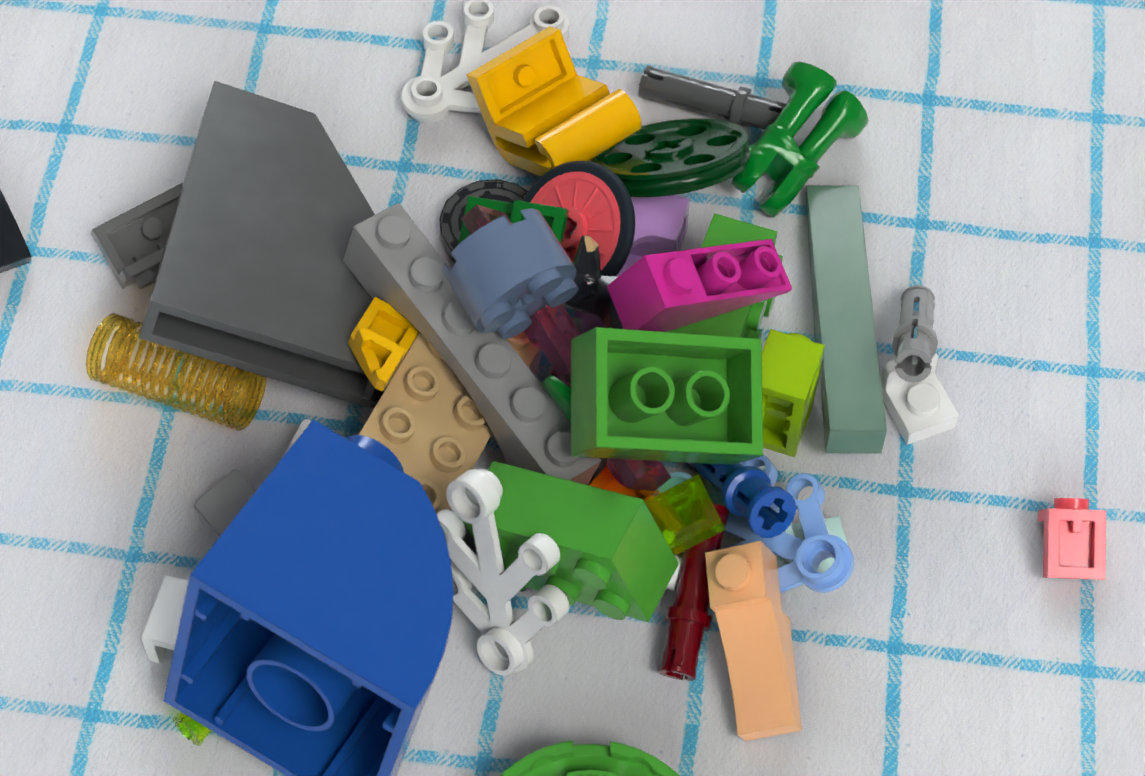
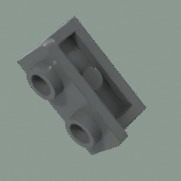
[91,183,183,289]

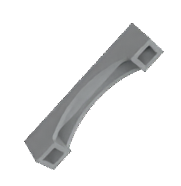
[343,203,601,485]

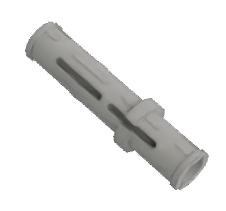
[892,285,938,383]

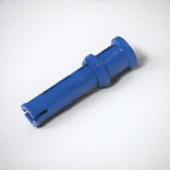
[687,462,796,538]

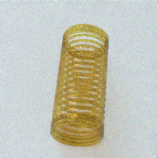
[86,313,267,431]

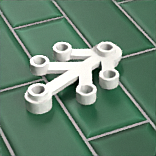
[401,0,569,124]
[437,469,569,676]

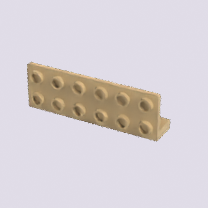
[359,304,563,514]

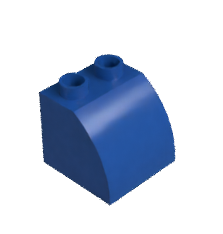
[164,419,454,776]

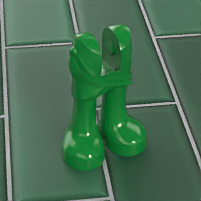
[731,61,869,218]

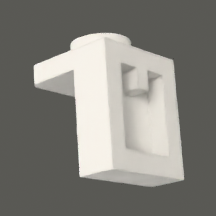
[881,353,960,445]

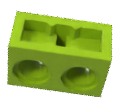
[762,329,825,457]

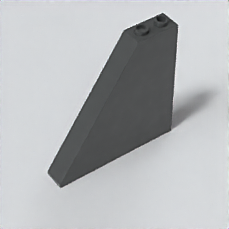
[139,81,390,409]

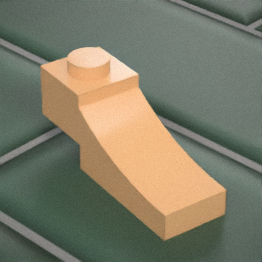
[705,541,802,741]

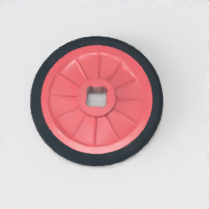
[523,161,635,276]

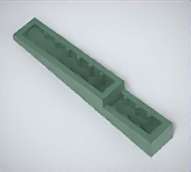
[805,185,887,454]

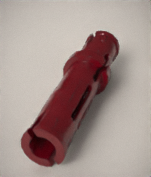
[658,501,729,681]

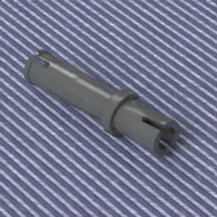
[638,65,786,130]

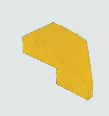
[348,297,419,392]

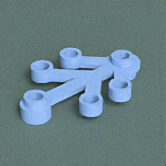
[657,455,854,593]

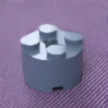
[442,209,579,339]

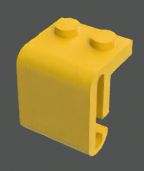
[466,26,642,177]

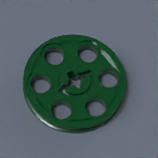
[590,118,751,197]

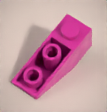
[607,239,792,332]

